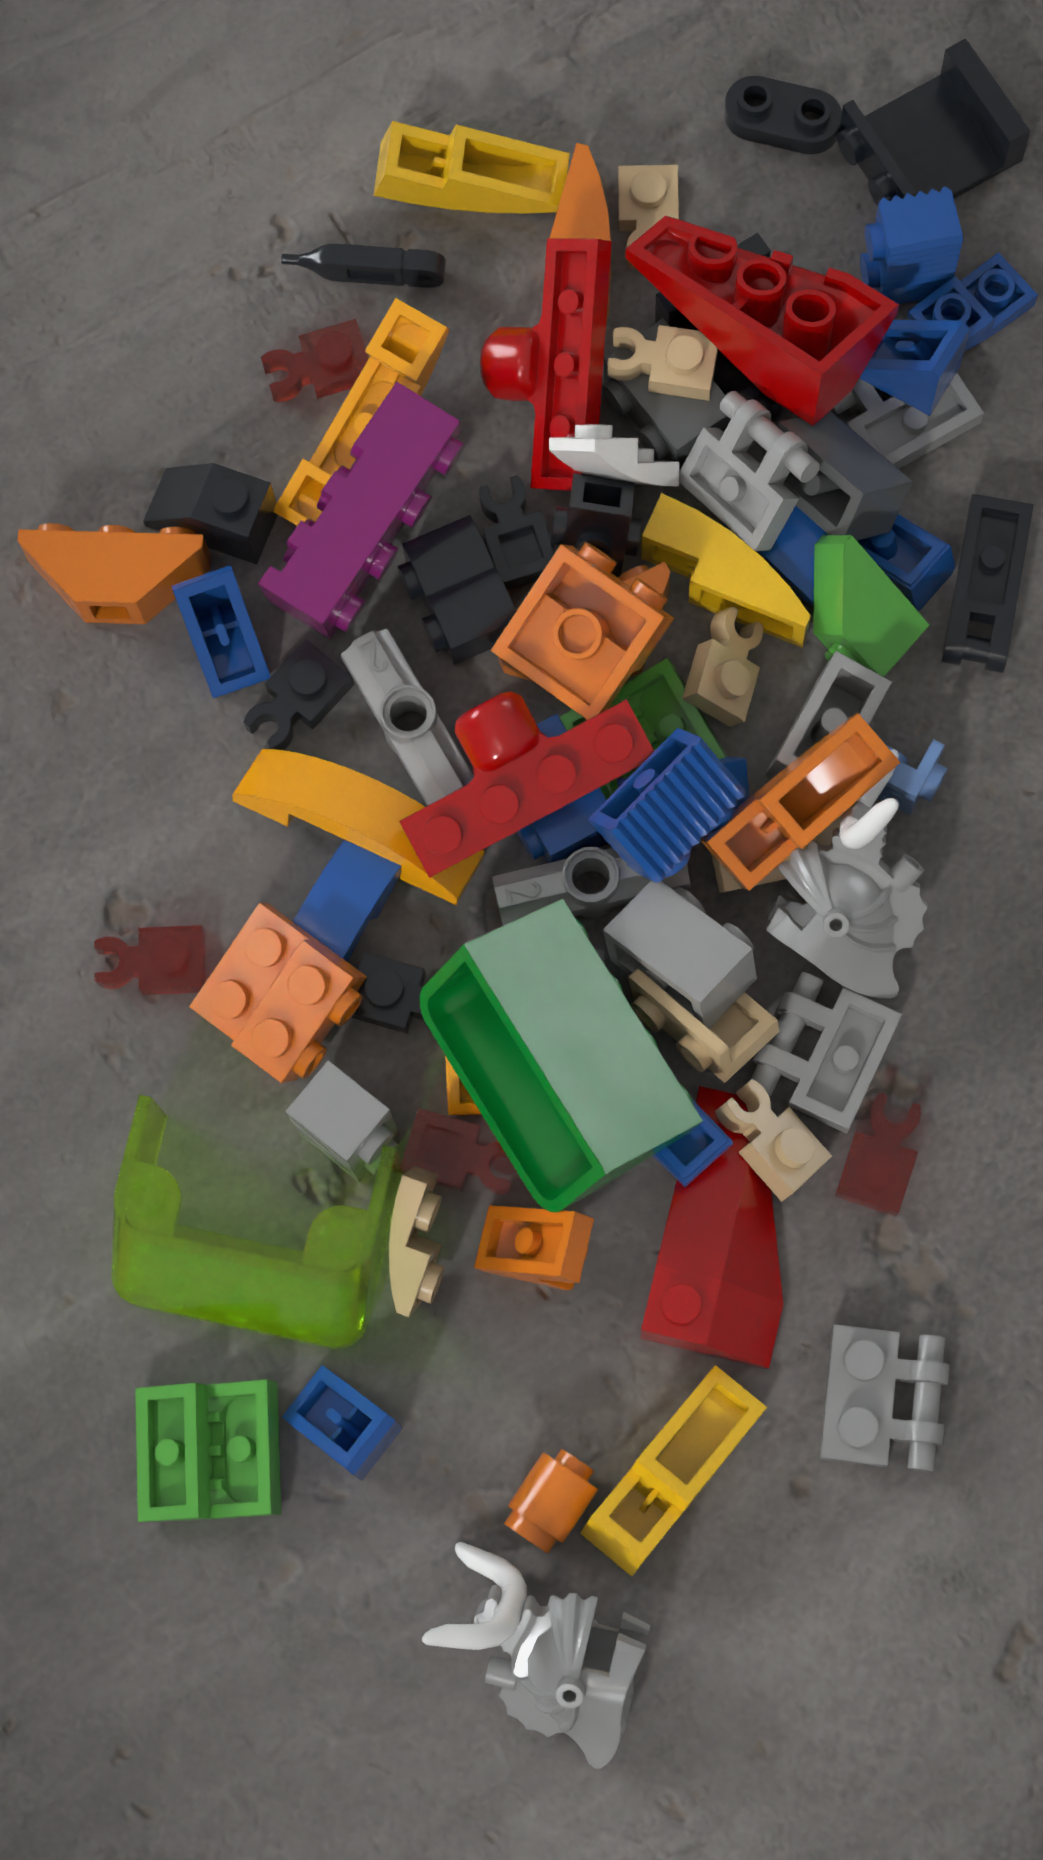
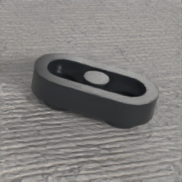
[724,76,842,155]

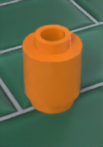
[504,1448,598,1554]

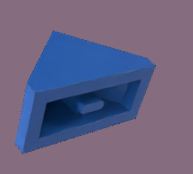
[859,320,970,416]
[171,565,271,699]
[282,1365,403,1481]

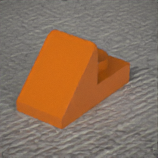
[474,1205,594,1290]

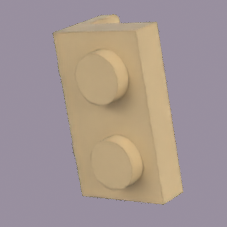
[628,969,780,1083]

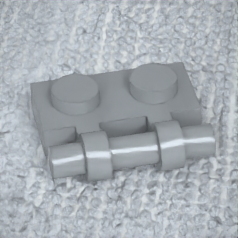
[830,373,984,469]
[679,391,820,551]
[750,972,902,1134]
[819,1324,950,1472]

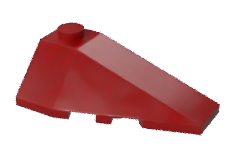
[640,1086,783,1370]

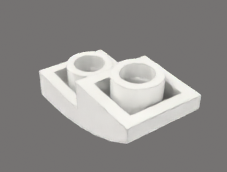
[549,424,679,486]

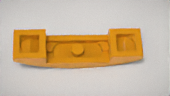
[273,298,449,526]
[232,749,485,905]

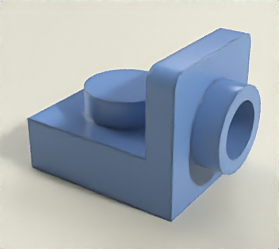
[878,739,948,815]

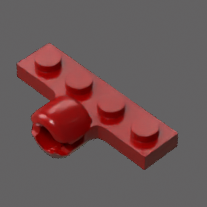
[480,238,612,491]
[399,691,654,878]

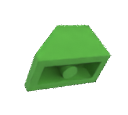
[813,535,929,677]

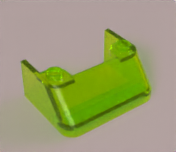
[111,1095,404,1349]

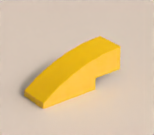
[373,121,570,214]
[641,493,811,648]
[580,1365,767,1577]

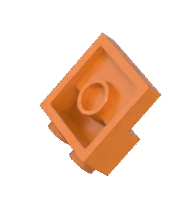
[491,542,674,720]
[189,903,367,1083]

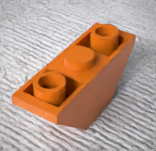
[17,523,212,624]

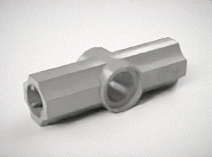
[341,629,474,806]
[492,847,691,926]

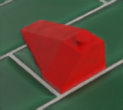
[625,215,899,426]

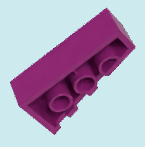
[258,382,465,640]

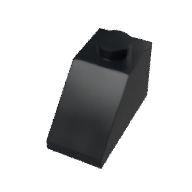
[143,463,278,565]

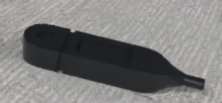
[281,244,446,288]

